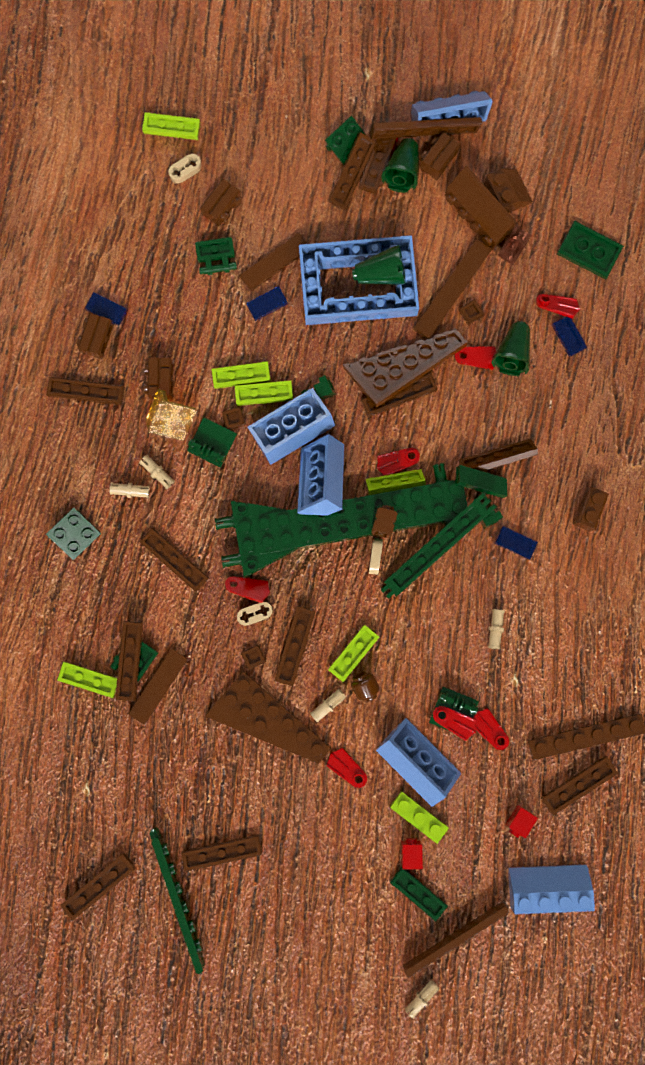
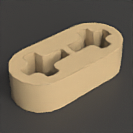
[169,154,202,183]
[369,538,383,575]
[237,602,273,626]

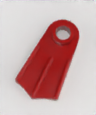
[536,294,580,319]
[454,346,496,370]
[377,448,420,476]
[225,576,270,603]
[433,706,477,741]
[473,708,509,750]
[326,747,367,788]

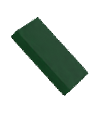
[557,220,624,280]

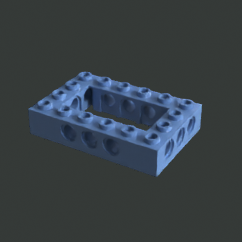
[299,235,419,325]

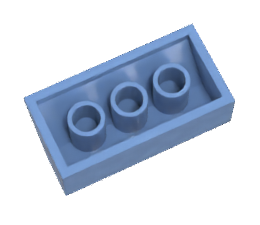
[411,91,492,122]
[248,388,335,465]
[297,434,344,516]
[376,718,461,807]
[508,865,595,914]

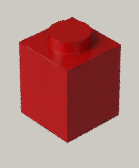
[505,804,538,839]
[401,838,423,869]

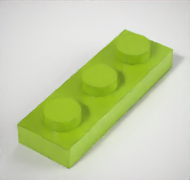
[142,113,201,140]
[212,361,271,389]
[235,381,293,406]
[366,469,426,495]
[328,625,379,682]
[57,662,117,698]
[390,791,449,844]

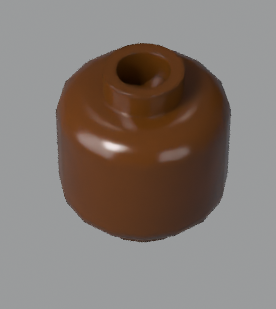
[351,671,380,702]

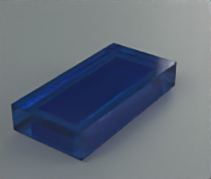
[246,286,288,321]
[85,292,128,326]
[552,317,587,357]
[494,526,538,560]

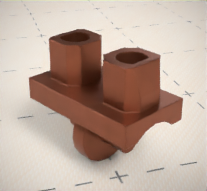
[498,226,532,265]

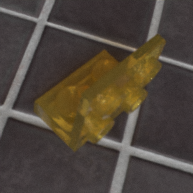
[146,389,197,441]

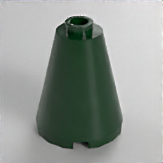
[381,138,418,193]
[352,245,406,285]
[492,321,530,376]

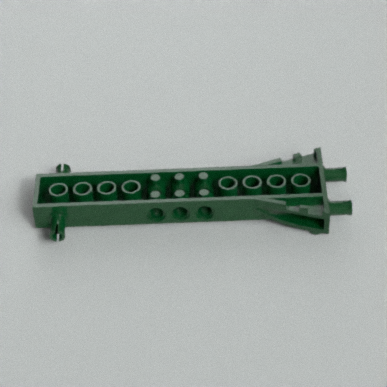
[215,463,468,578]

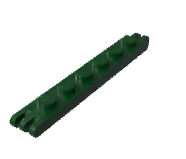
[381,492,497,599]
[150,827,205,974]

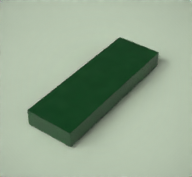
[456,465,507,498]
[390,866,448,922]

